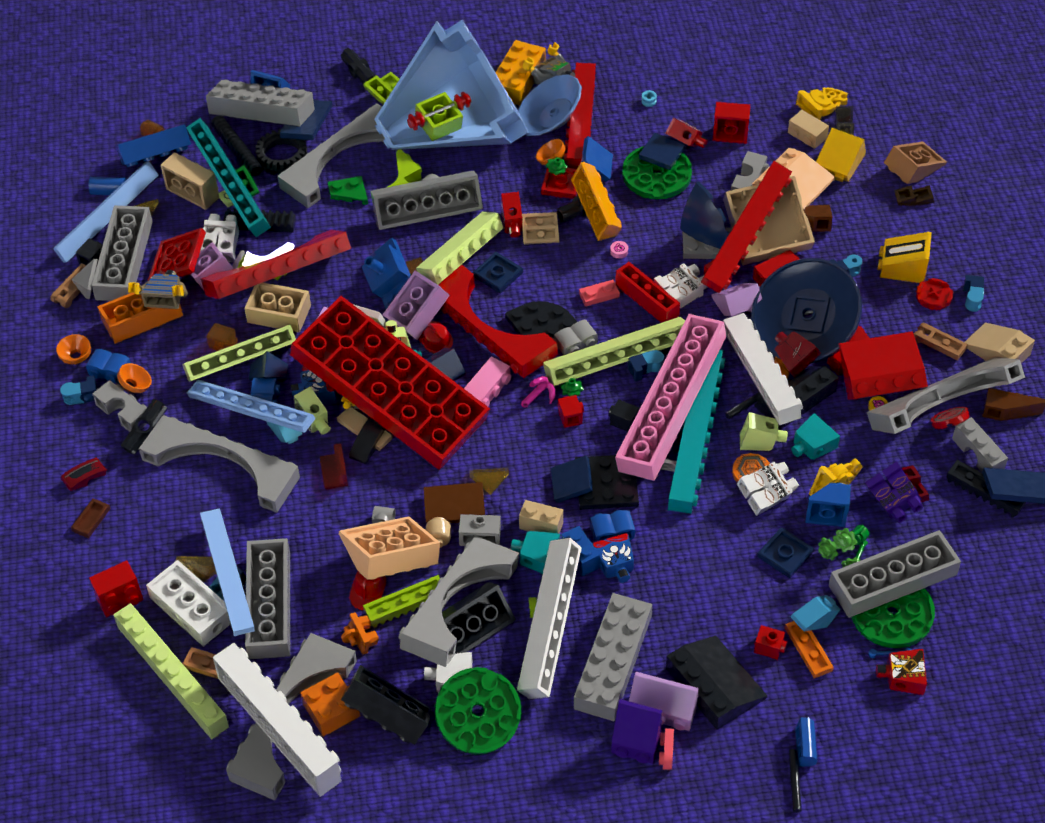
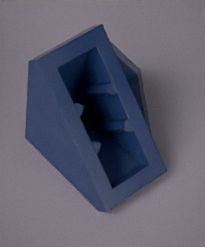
[427,348,466,381]
[249,351,288,381]

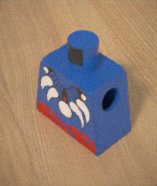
[291,370,336,404]
[592,533,634,583]

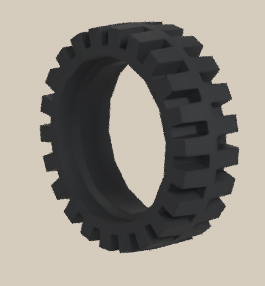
[256,129,307,175]

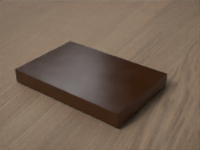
[423,482,485,524]

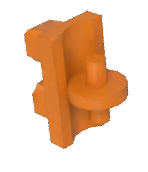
[341,612,379,655]

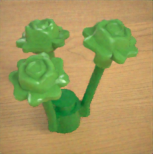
[818,525,869,568]

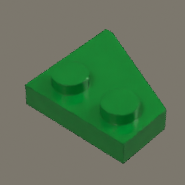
[327,176,368,205]

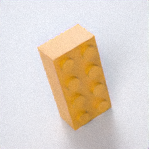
[495,40,546,106]

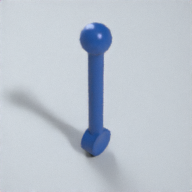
[868,648,912,658]

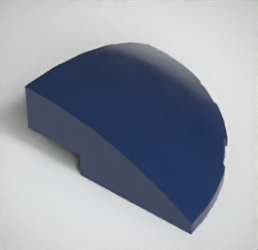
[680,181,730,249]

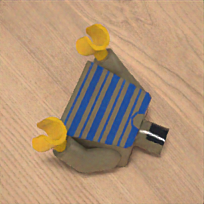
[128,270,188,309]

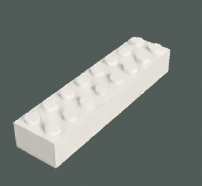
[213,643,341,797]

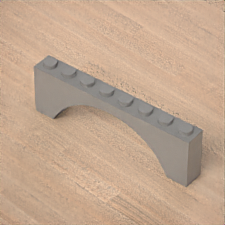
[278,103,385,208]
[867,357,1025,434]
[139,415,300,513]
[399,536,519,667]
[226,633,357,800]

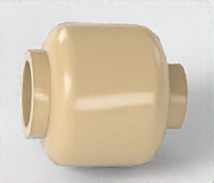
[425,517,451,548]

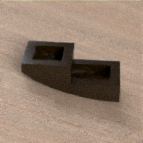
[894,185,934,206]

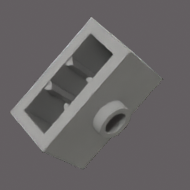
[459,515,501,546]

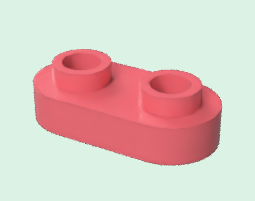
[659,728,674,770]

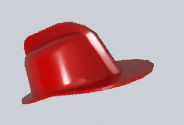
[418,321,453,354]
[349,571,387,610]

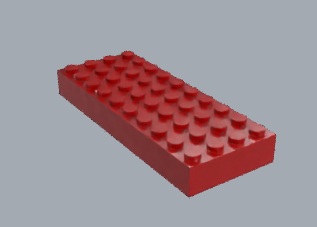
[290,296,490,470]

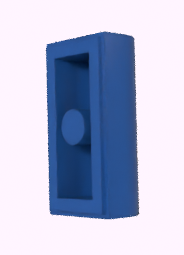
[89,177,127,195]
[795,717,817,767]

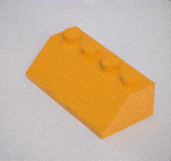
[571,162,622,241]

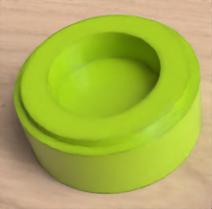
[528,597,537,618]

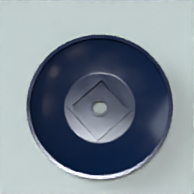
[751,258,862,363]

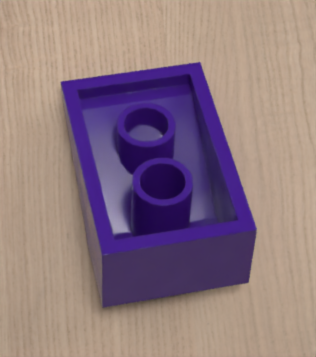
[611,699,662,764]

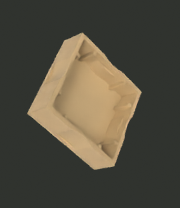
[723,176,815,265]

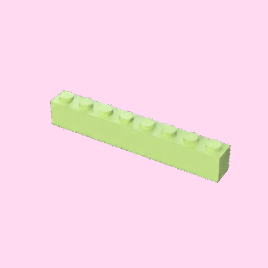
[543,317,685,386]
[113,603,229,740]

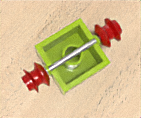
[407,92,471,141]

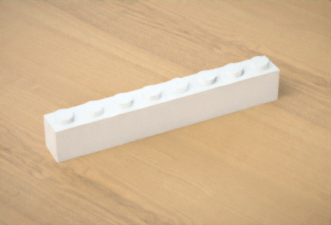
[723,313,803,425]
[517,538,582,699]

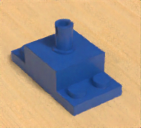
[362,238,411,309]

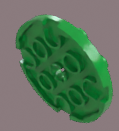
[622,146,692,199]
[852,588,935,648]
[435,667,521,754]

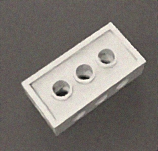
[146,560,231,647]

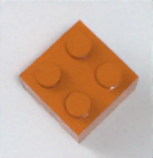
[300,672,361,737]

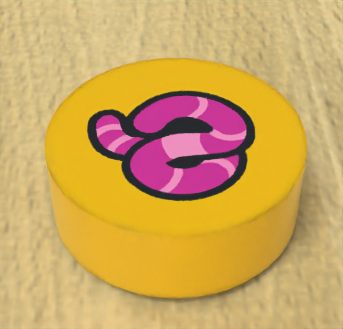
[868,396,888,411]

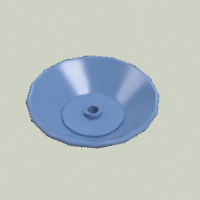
[518,74,582,136]

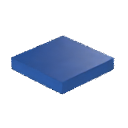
[581,136,613,182]

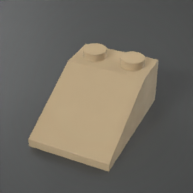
[965,323,1035,363]

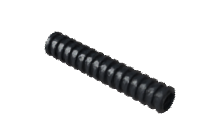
[211,115,263,177]

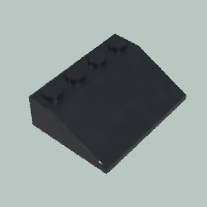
[666,635,768,730]

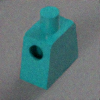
[791,413,840,460]
[510,531,560,574]

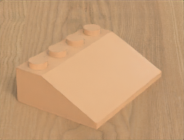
[752,148,835,209]
[339,516,440,580]

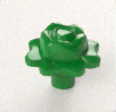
[546,157,567,175]
[561,378,584,396]

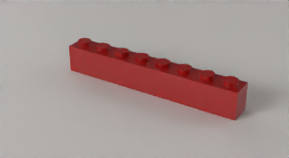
[564,63,596,169]
[701,161,793,293]

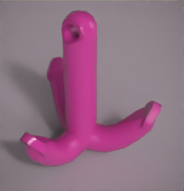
[521,376,555,408]

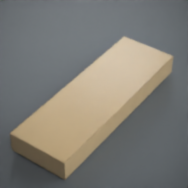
[337,407,392,451]

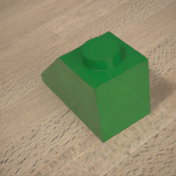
[235,166,260,197]

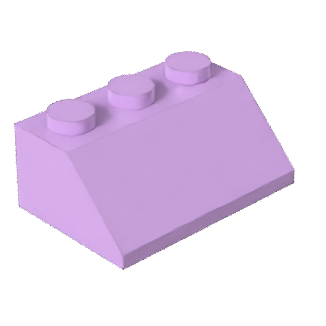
[383,271,450,340]
[629,672,698,731]

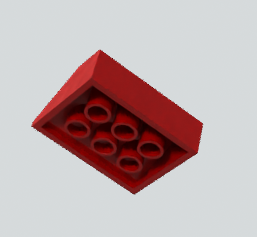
[839,331,928,400]

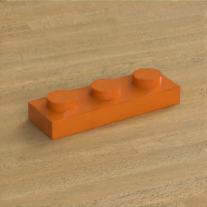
[785,621,834,679]

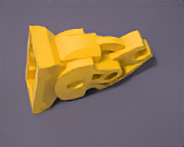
[796,87,848,121]
[809,458,863,496]

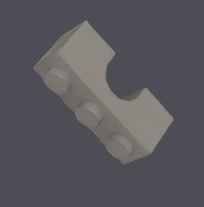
[731,151,769,190]
[92,380,147,432]
[952,417,1008,472]

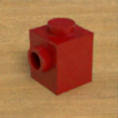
[558,395,584,428]
[754,625,787,660]

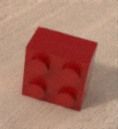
[713,102,751,144]
[89,560,144,617]

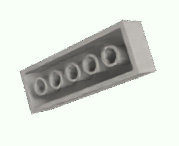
[206,80,315,126]
[370,170,483,230]
[91,205,153,301]
[828,530,961,618]
[245,538,290,659]
[574,593,652,721]

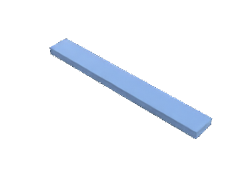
[53,161,159,262]
[187,380,315,433]
[200,508,255,636]

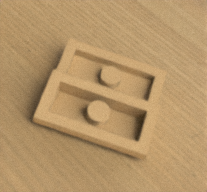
[522,212,559,244]

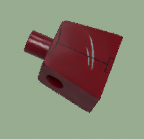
[775,331,821,378]

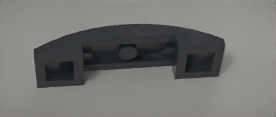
[349,417,386,464]

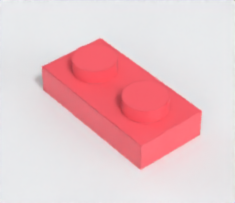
[579,280,620,307]

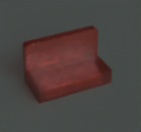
[320,443,348,489]

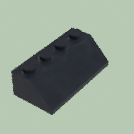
[754,366,839,430]
[442,582,516,654]
[341,665,433,745]

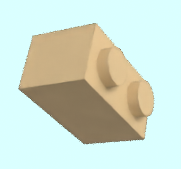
[788,110,829,149]
[519,500,563,534]

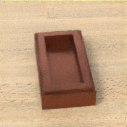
[71,498,111,538]

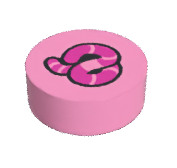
[610,241,628,259]

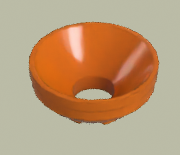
[536,139,565,165]
[56,334,91,364]
[117,363,152,393]

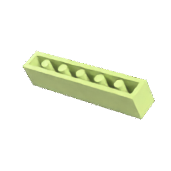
[416,212,504,285]
[182,325,296,382]

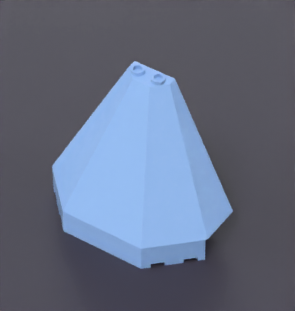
[374,20,528,150]

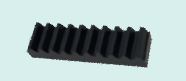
[223,208,296,233]
[946,460,1026,517]

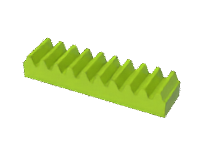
[363,575,440,627]

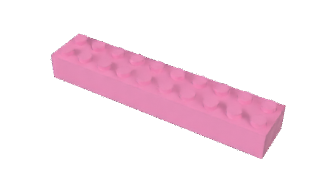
[615,314,726,481]

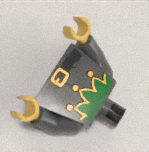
[523,43,575,85]

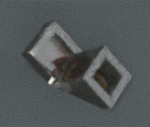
[835,106,854,135]

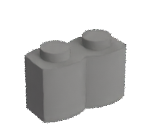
[554,320,598,355]

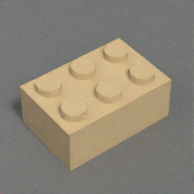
[161,152,219,210]
[244,283,311,333]

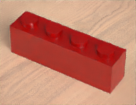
[615,262,680,323]

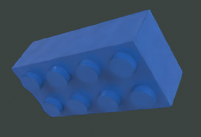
[115,124,191,167]

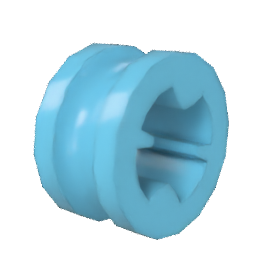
[642,90,657,107]

